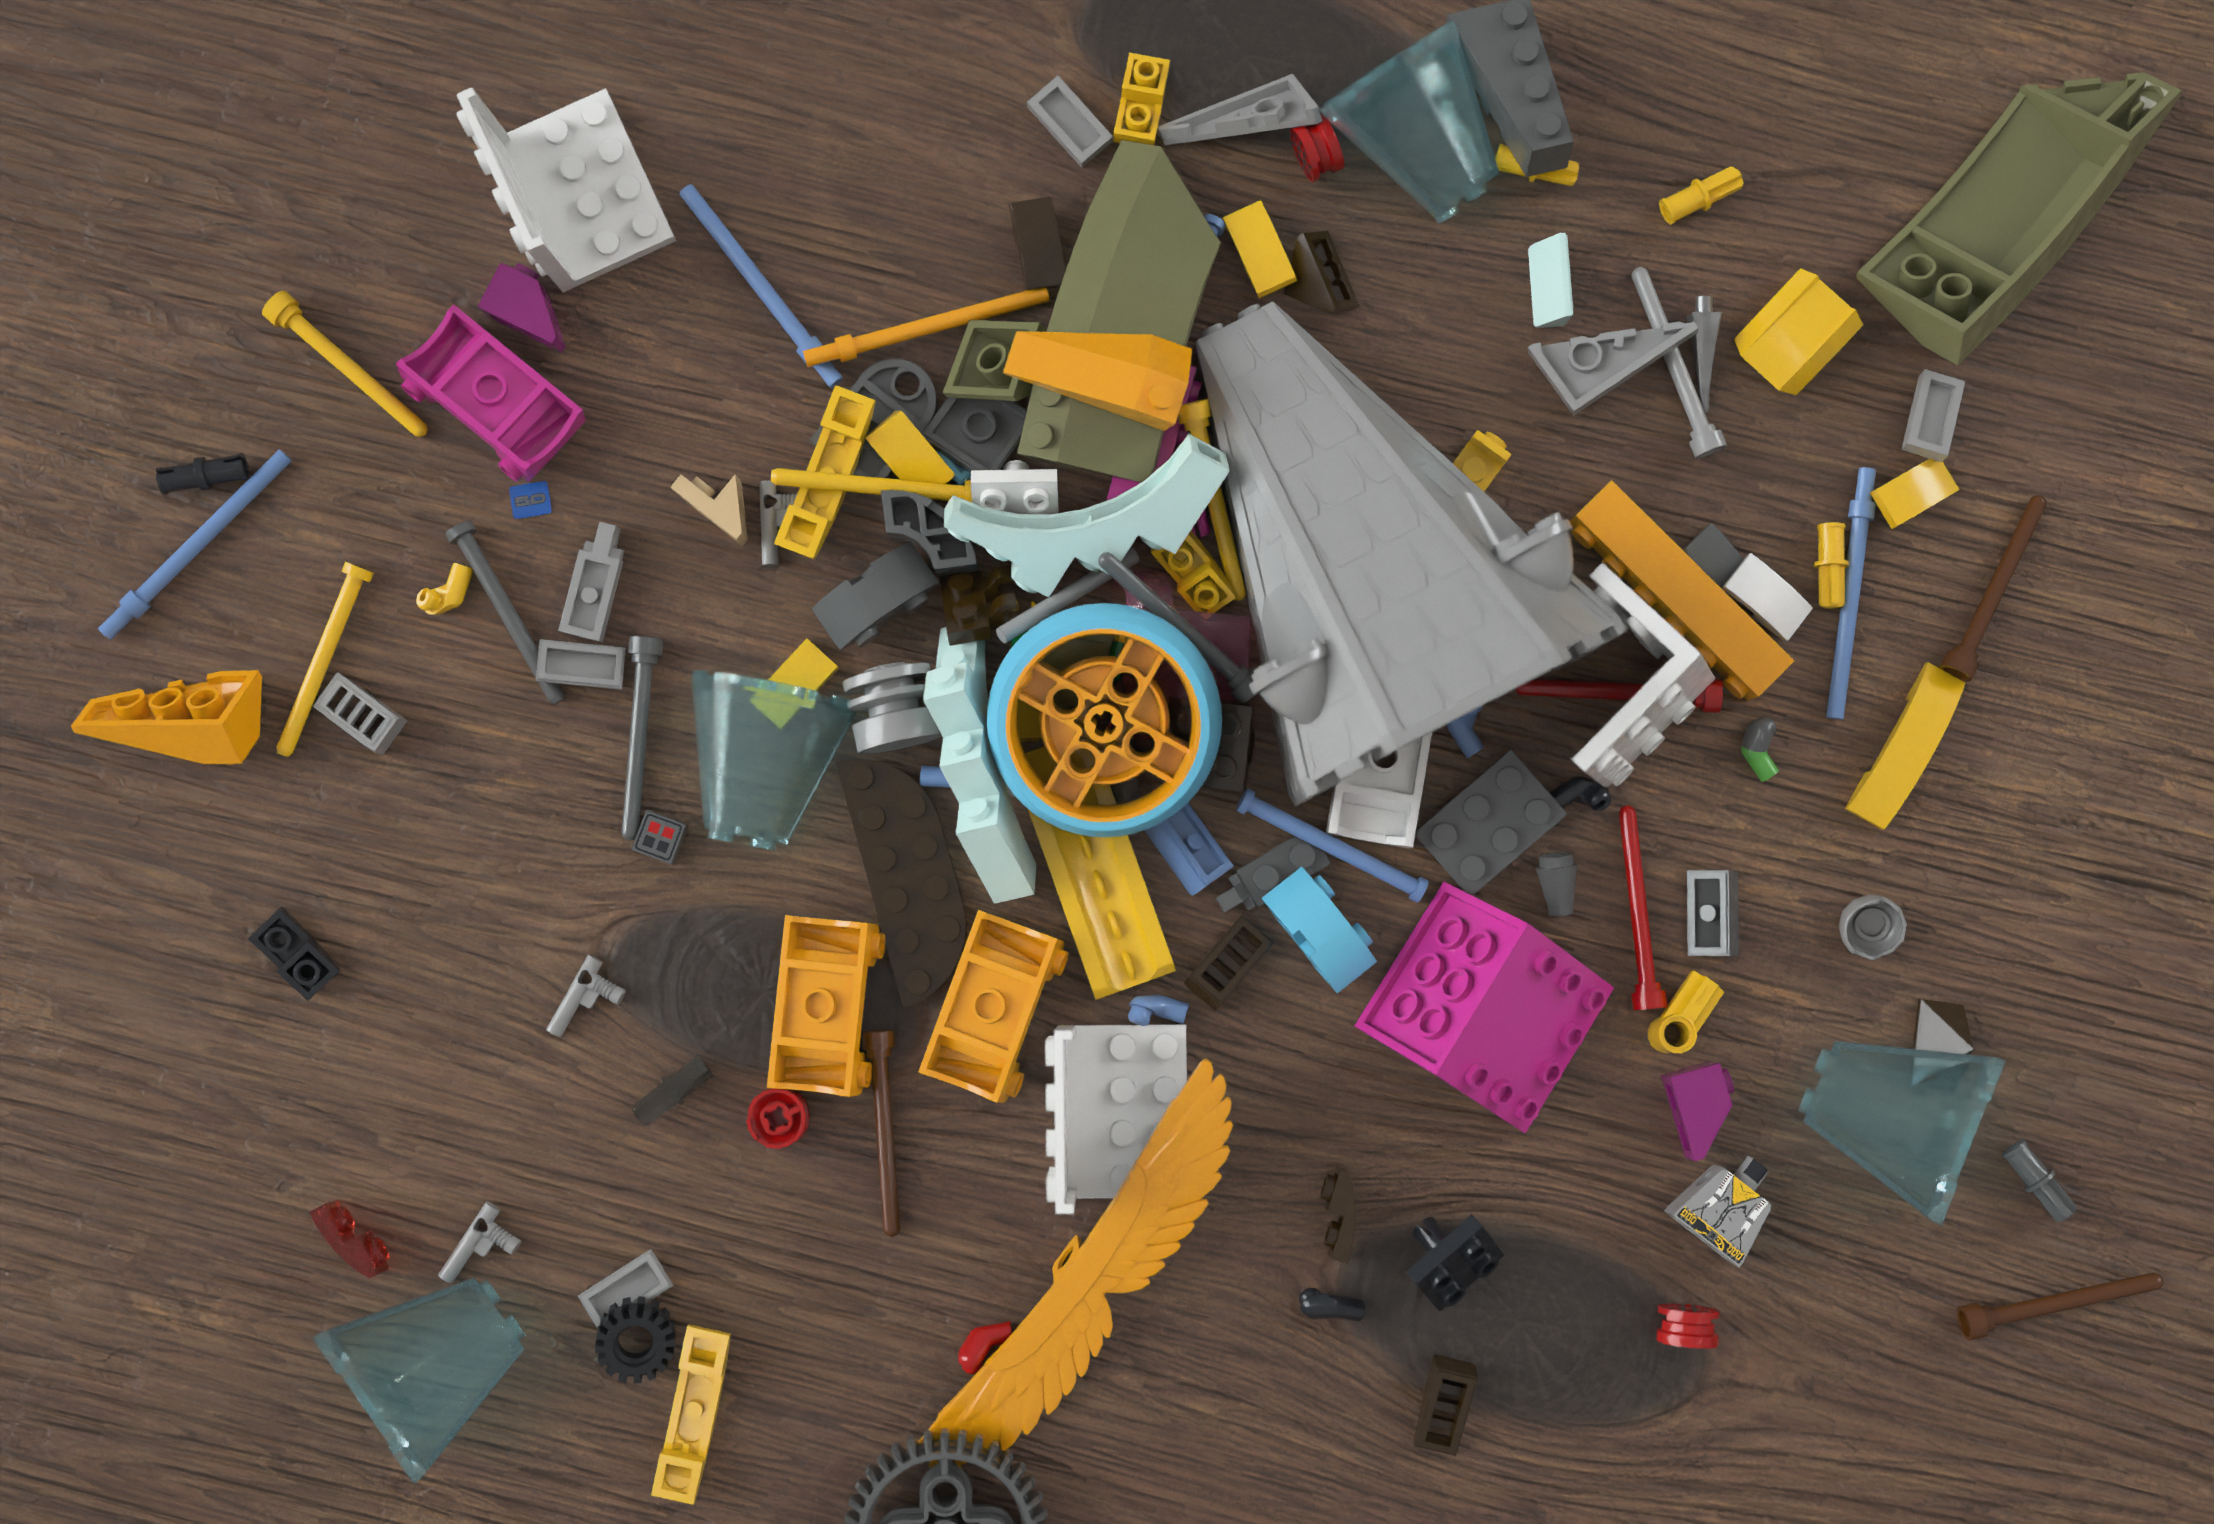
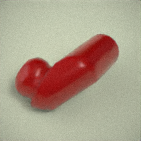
[958,1321,1013,1374]

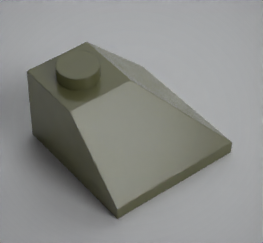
[943,320,1047,401]

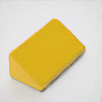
[865,410,955,484]

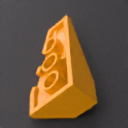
[1002,331,1192,431]

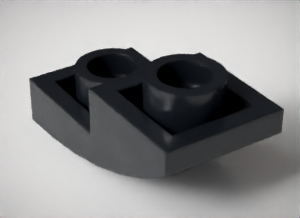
[248,906,340,1001]

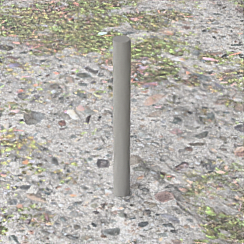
[996,548,1139,643]

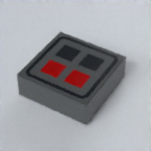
[631,810,688,865]

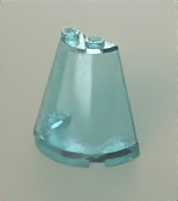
[1319,20,1499,224]
[691,670,857,851]
[1798,1041,2006,1225]
[312,1278,526,1484]

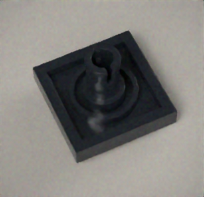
[1406,1214,1504,1312]

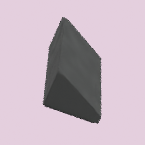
[1687,870,1739,956]

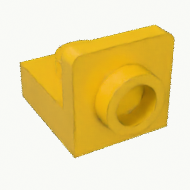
[1452,430,1511,492]

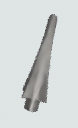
[1686,296,1722,413]

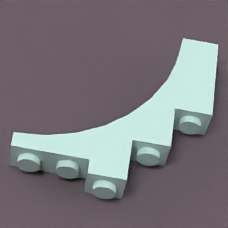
[944,434,1230,597]
[923,627,1037,904]

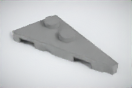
[1158,74,1322,145]
[1528,321,1699,416]

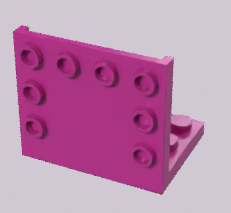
[1354,881,1614,1133]

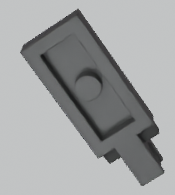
[1215,836,1331,913]

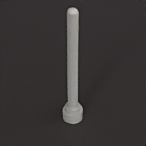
[1632,267,1727,459]

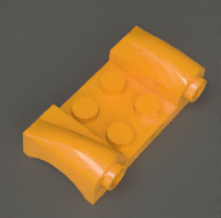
[918,910,1069,1103]
[767,915,886,1097]

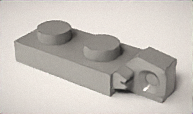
[558,522,624,643]

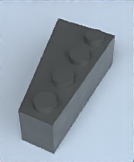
[1443,0,1574,177]

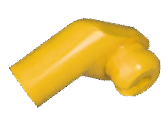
[416,563,473,615]

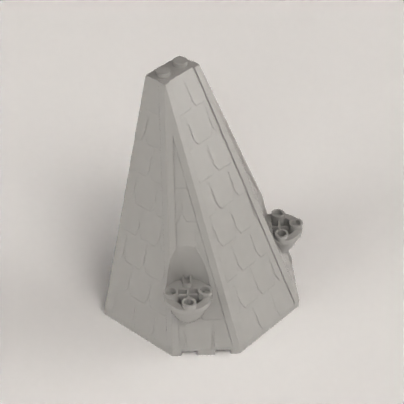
[1195,302,1627,807]

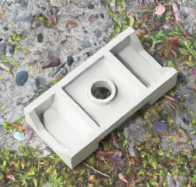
[1326,732,1432,849]

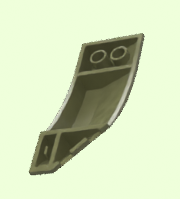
[1856,72,2182,366]
[1017,140,1222,483]

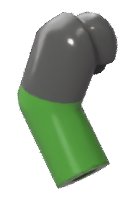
[1740,716,1780,782]

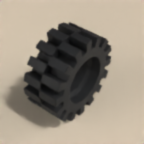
[595,1296,676,1384]

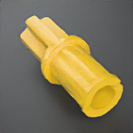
[1493,144,1579,186]
[1659,167,1744,225]
[1814,522,1849,609]

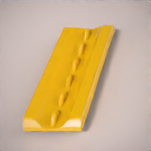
[1025,747,1176,1000]

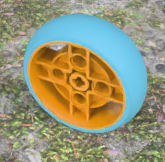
[987,603,1222,837]

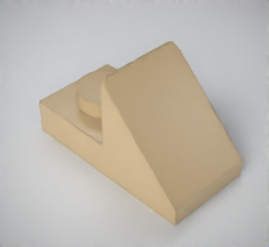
[670,475,748,546]

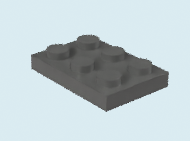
[1415,749,1567,896]

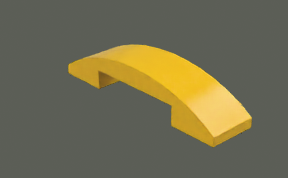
[774,385,876,560]
[1845,662,1965,830]
[651,1324,731,1505]

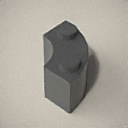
[881,490,979,577]
[812,541,939,650]

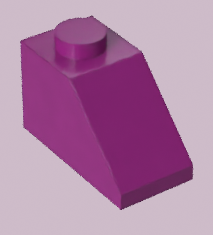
[477,262,565,354]
[1661,1061,1734,1161]

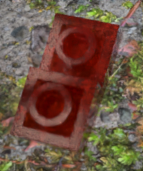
[309,1200,390,1279]

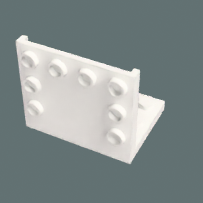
[456,87,676,292]
[1572,563,1716,787]
[1046,1024,1187,1214]

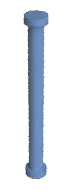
[1236,788,1429,903]

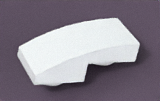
[1722,553,1813,642]

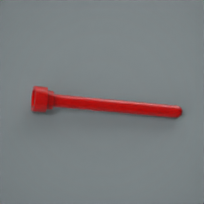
[1515,679,1723,713]
[1619,805,1668,1010]

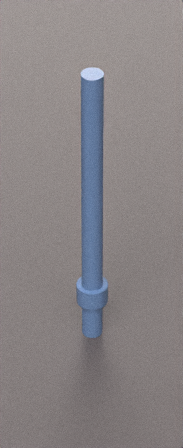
[679,184,843,388]
[98,449,292,640]
[1826,467,1876,720]

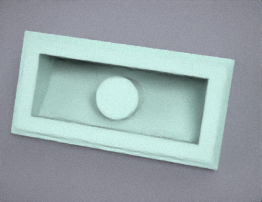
[1528,233,1574,328]

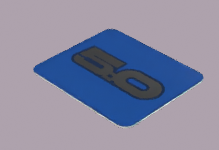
[509,481,552,519]

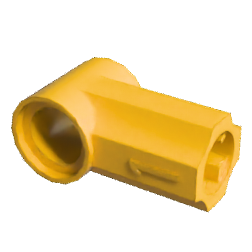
[1648,971,1724,1054]

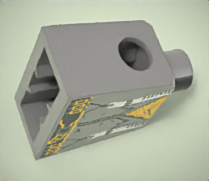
[1664,1156,1771,1267]

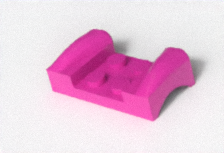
[396,304,586,482]

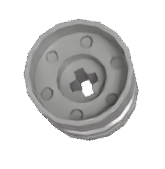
[842,662,943,754]

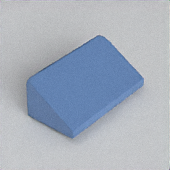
[1144,803,1234,896]

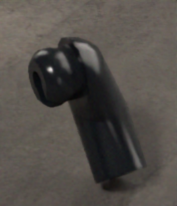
[1549,776,1611,811]
[1299,1288,1365,1321]

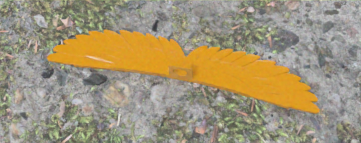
[918,1059,1233,1468]

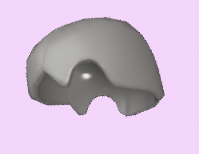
[1838,894,1907,960]

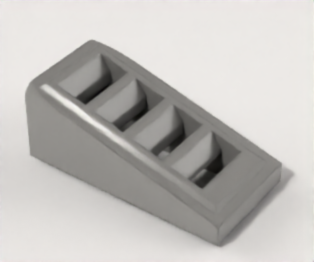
[313,672,408,755]

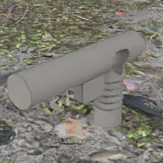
[759,480,797,566]
[546,954,626,1037]
[438,1201,522,1284]

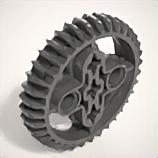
[844,1428,1047,1524]

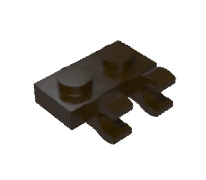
[940,566,1019,646]

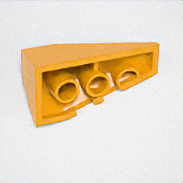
[71,670,262,765]

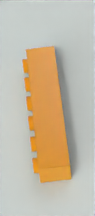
[1569,480,1794,701]

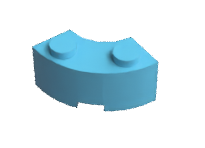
[1262,866,1377,993]

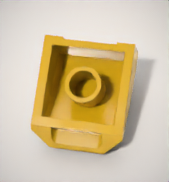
[1734,268,1863,395]

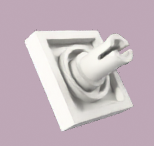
[971,460,1059,515]

